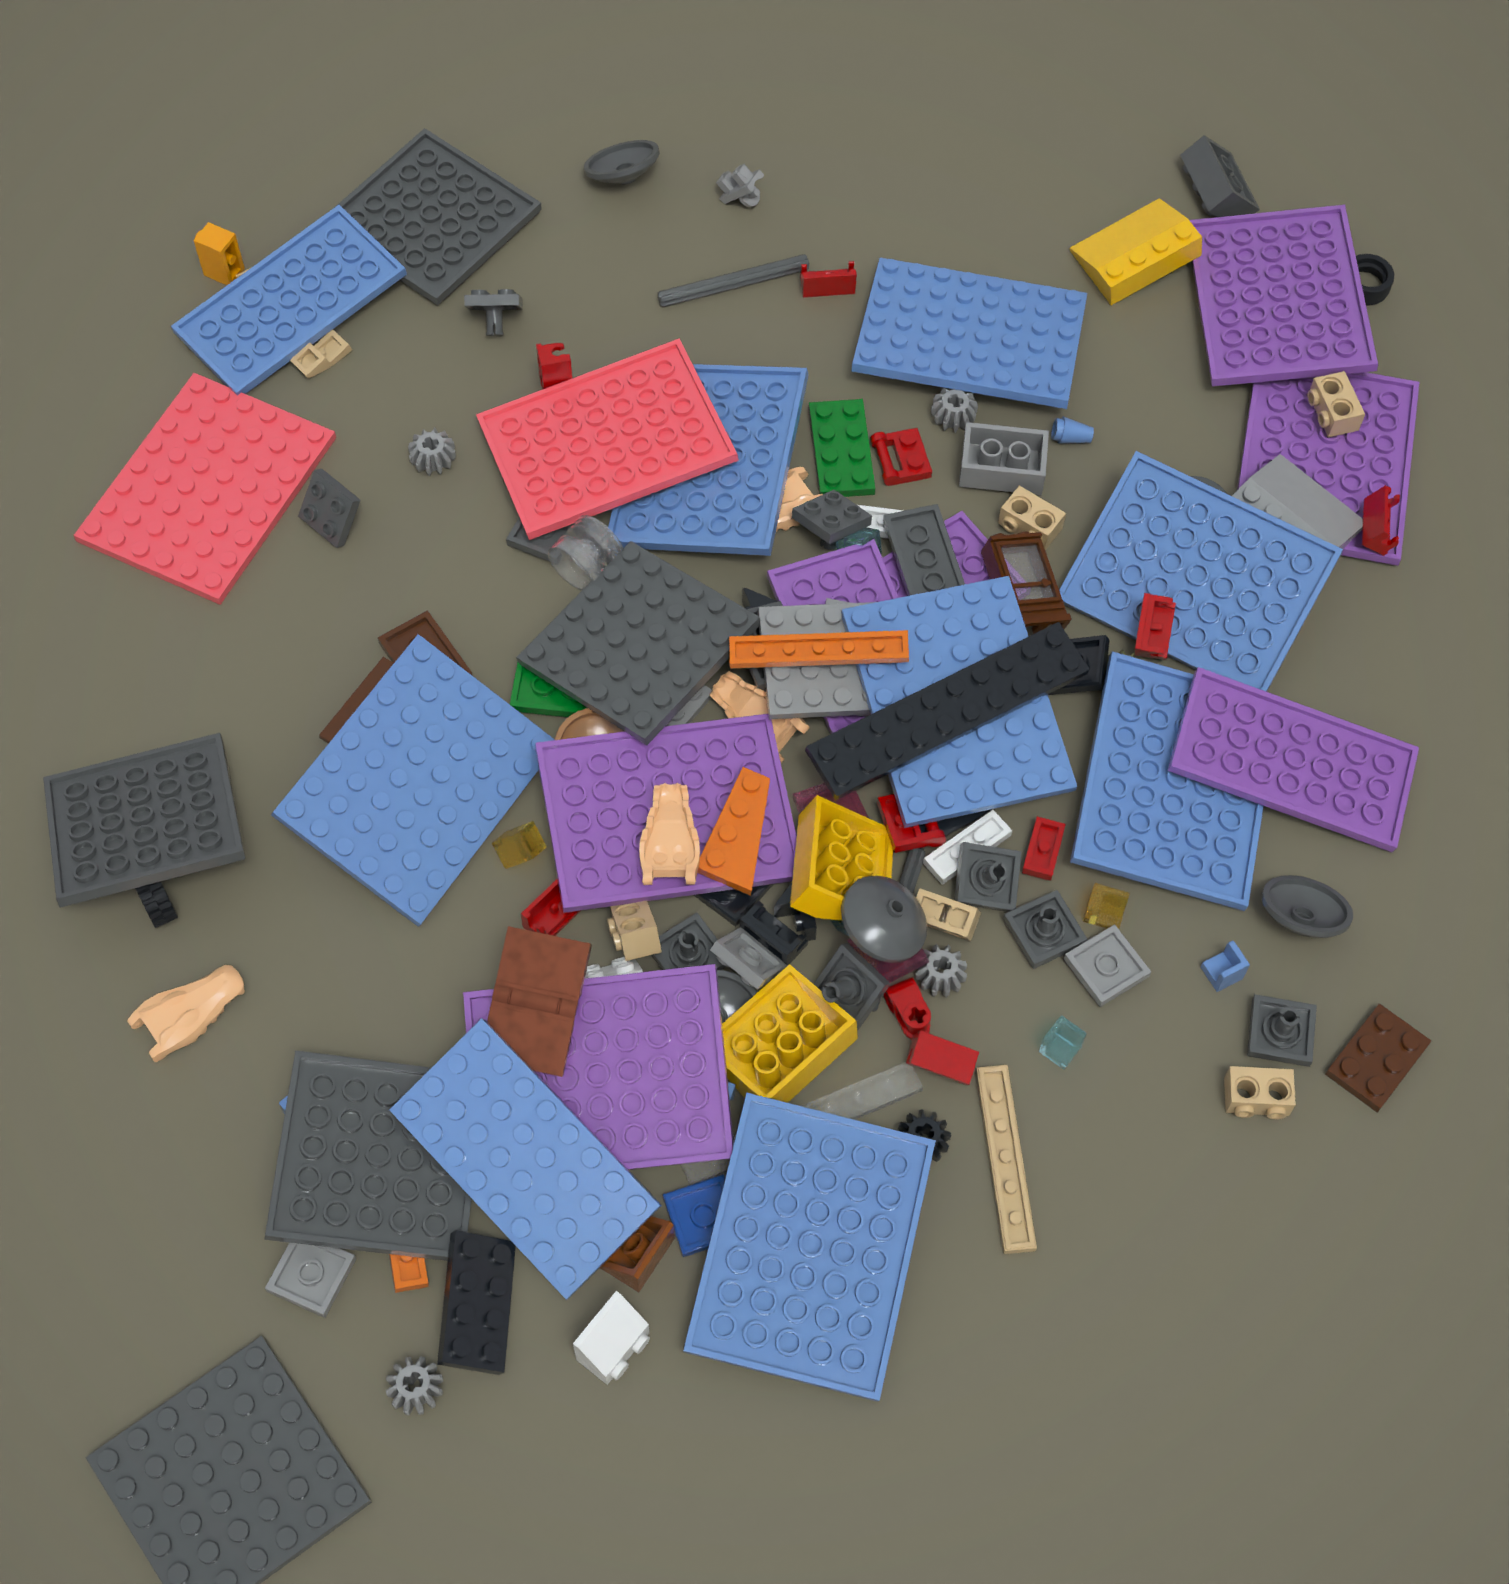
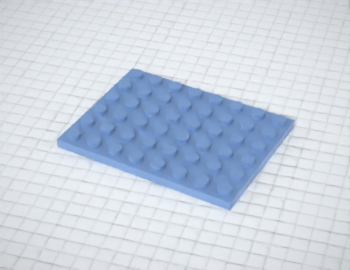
[851,258,1087,409]
[605,364,809,556]
[1059,451,1343,692]
[841,576,1078,828]
[271,634,555,927]
[1070,651,1263,911]
[683,1093,936,1402]

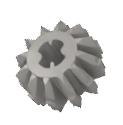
[931,388,978,433]
[408,427,456,476]
[915,944,967,998]
[386,1356,444,1415]

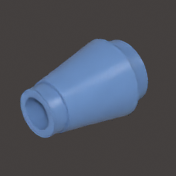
[1051,416,1094,444]

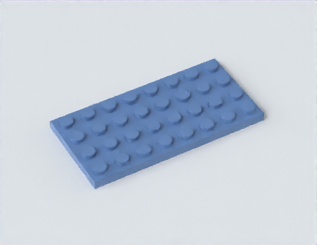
[171,205,407,395]
[389,1018,662,1300]

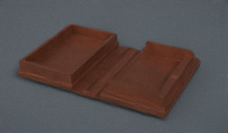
[487,926,592,1077]

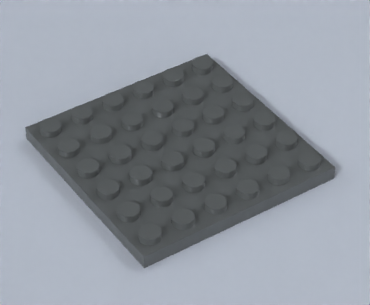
[334,128,542,305]
[516,541,760,745]
[43,733,246,908]
[265,1050,472,1261]
[85,1336,372,1584]

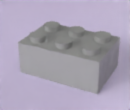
[959,422,1049,495]

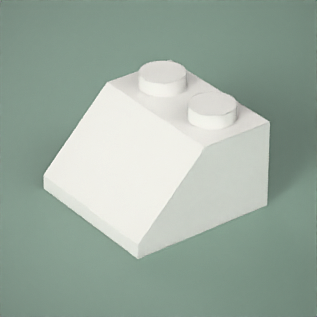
[573,1291,650,1385]

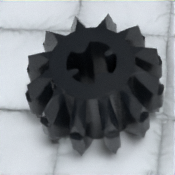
[898,1109,951,1162]

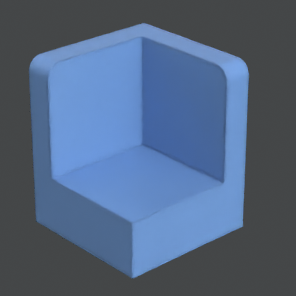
[1200,940,1250,992]

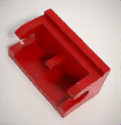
[800,261,857,298]
[536,343,572,390]
[1362,485,1400,556]
[1135,593,1176,660]
[521,879,581,936]
[906,1031,979,1086]

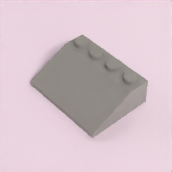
[1232,454,1363,549]

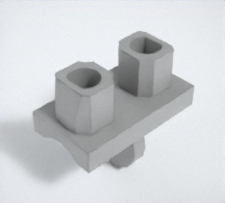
[716,164,764,207]

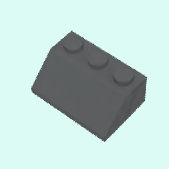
[1180,135,1260,217]

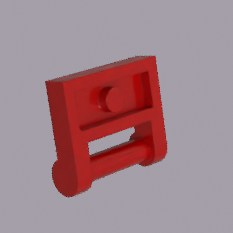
[870,428,932,486]
[877,794,946,853]

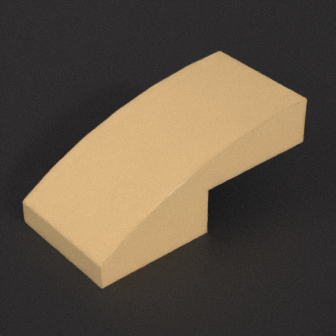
[290,329,352,378]

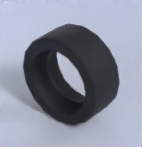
[1356,254,1395,305]

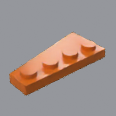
[697,767,770,895]

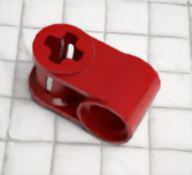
[884,977,931,1040]

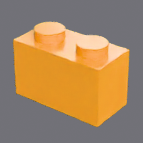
[193,222,245,285]

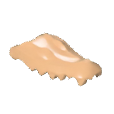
[775,467,823,534]
[709,671,810,763]
[639,783,700,885]
[127,965,245,1062]

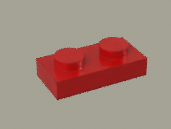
[1022,816,1066,881]

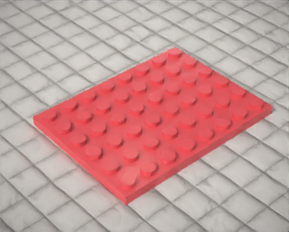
[476,338,739,540]
[73,373,336,605]

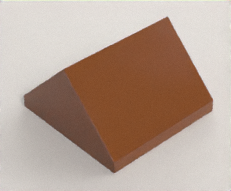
[600,1216,675,1293]

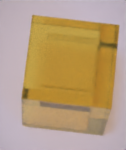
[492,821,547,869]
[1083,883,1130,929]

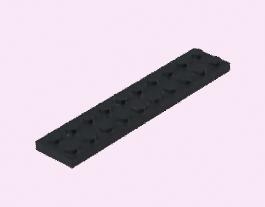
[805,622,1090,801]

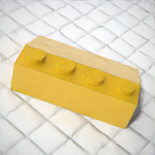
[1070,198,1202,305]
[790,795,893,921]
[722,964,858,1103]

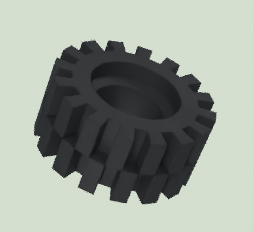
[135,881,178,928]

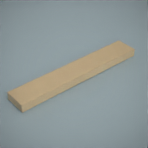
[975,1065,1037,1254]

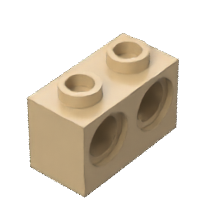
[1307,371,1365,437]
[998,485,1066,550]
[916,888,981,942]
[607,900,662,961]
[1224,1066,1296,1119]

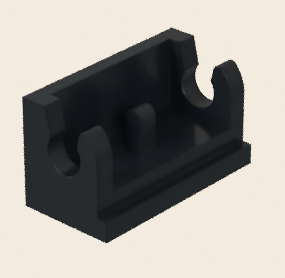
[740,901,808,965]

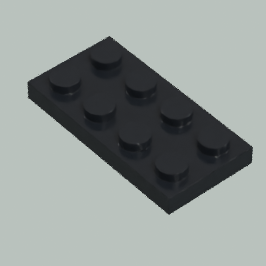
[437,1230,516,1375]

